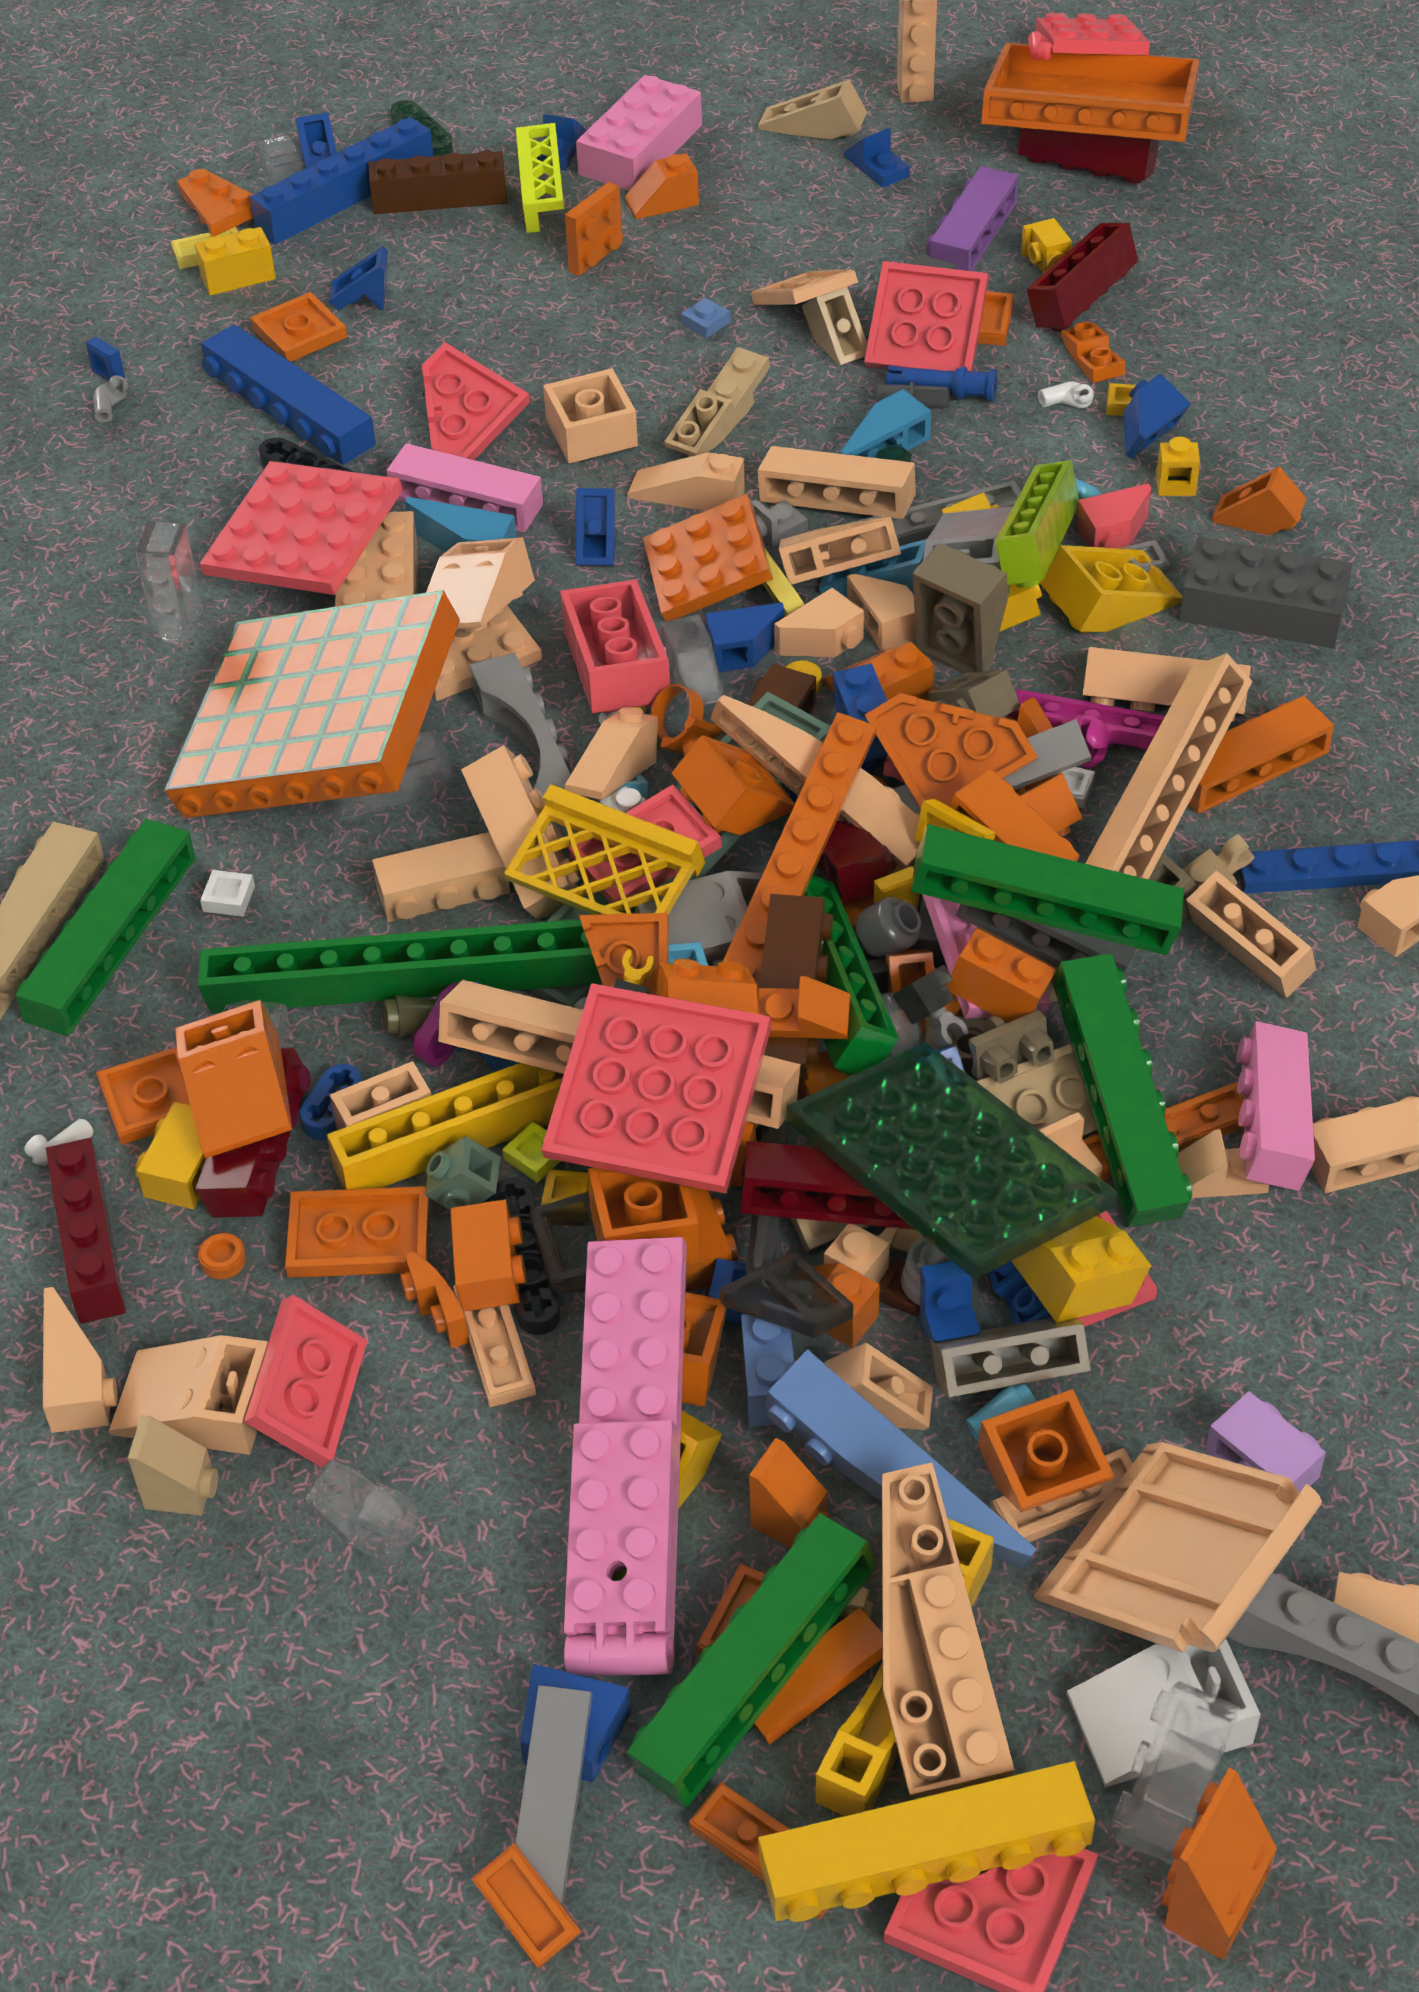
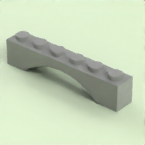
[469,653,577,837]
[1227,1573,1419,1716]

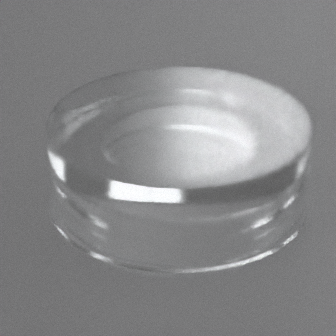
[1119,621,1159,654]

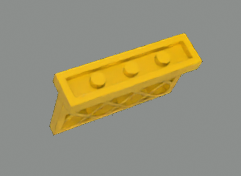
[504,784,706,915]

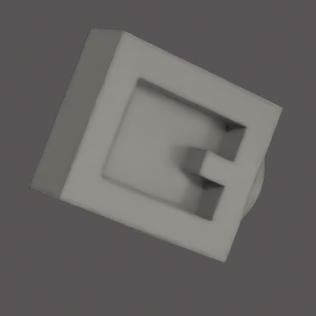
[751,499,808,548]

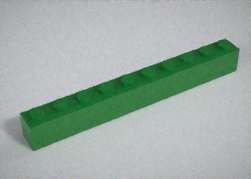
[198,919,602,1014]

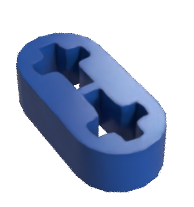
[300,1064,362,1140]

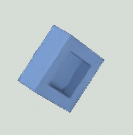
[681,298,731,338]

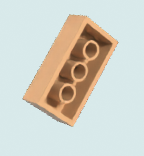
[335,511,418,607]

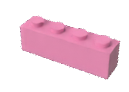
[387,443,543,532]
[1236,1021,1315,1191]

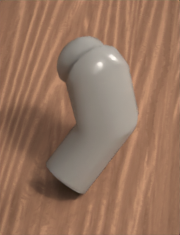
[93,375,128,423]

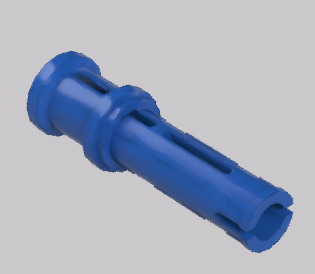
[886,365,998,402]

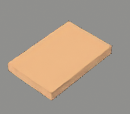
[750,269,858,305]

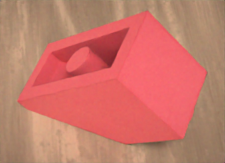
[1076,483,1151,549]

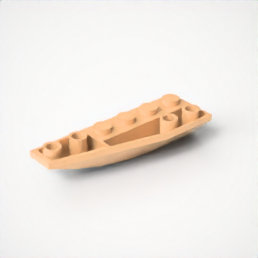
[882,1462,1015,1797]

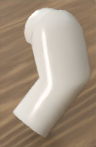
[1038,381,1094,409]
[24,1119,93,1166]

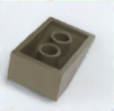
[912,543,1008,674]

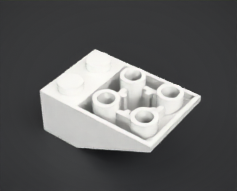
[1067,1639,1261,1787]

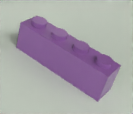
[926,166,1019,271]

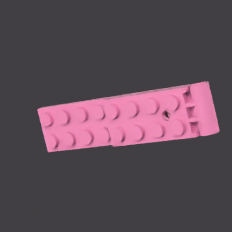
[564,1237,687,1676]

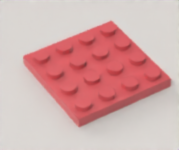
[199,461,403,595]
[541,983,772,1194]

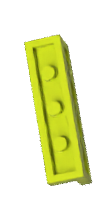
[516,123,564,233]

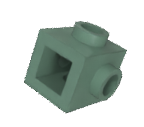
[425,1136,500,1211]

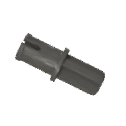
[877,382,949,409]

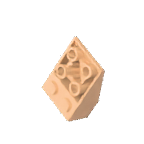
[426,537,535,632]
[109,1335,268,1455]

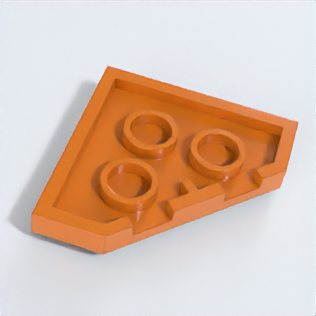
[865,693,1038,809]

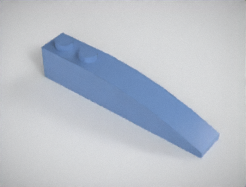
[765,1349,1037,1568]

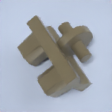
[969,1010,1054,1084]

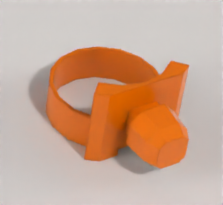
[650,684,722,757]

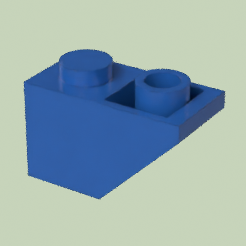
[706,602,784,673]

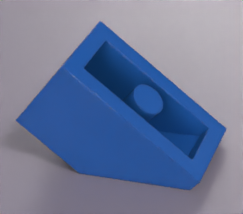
[1124,373,1191,459]

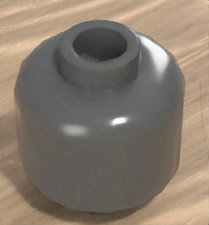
[856,896,921,959]

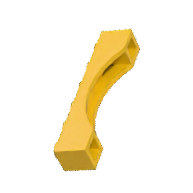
[816,1518,994,1816]

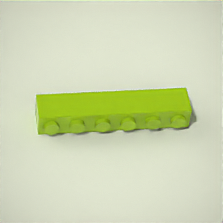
[995,460,1079,588]

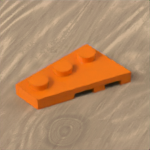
[177,169,254,237]
[579,913,669,995]

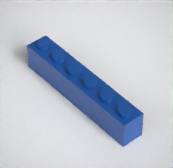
[250,117,433,245]
[201,324,376,465]

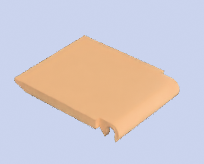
[1034,1442,1322,1653]

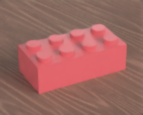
[560,579,670,713]

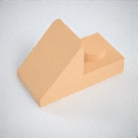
[1177,1129,1270,1198]

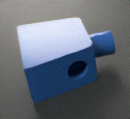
[520,1664,631,1782]

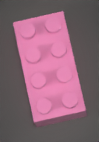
[576,75,702,191]

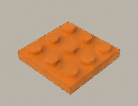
[643,494,773,622]

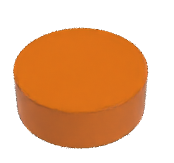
[198,1233,246,1279]

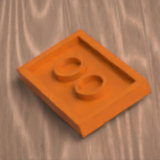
[285,1186,430,1278]

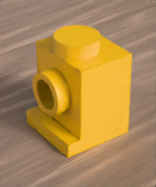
[1021,218,1072,274]
[1155,436,1200,496]

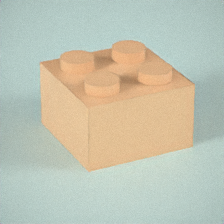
[543,368,638,464]

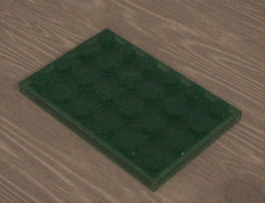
[785,1042,1117,1280]

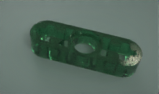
[390,100,454,156]

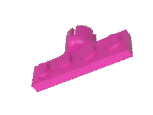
[1008,689,1165,769]

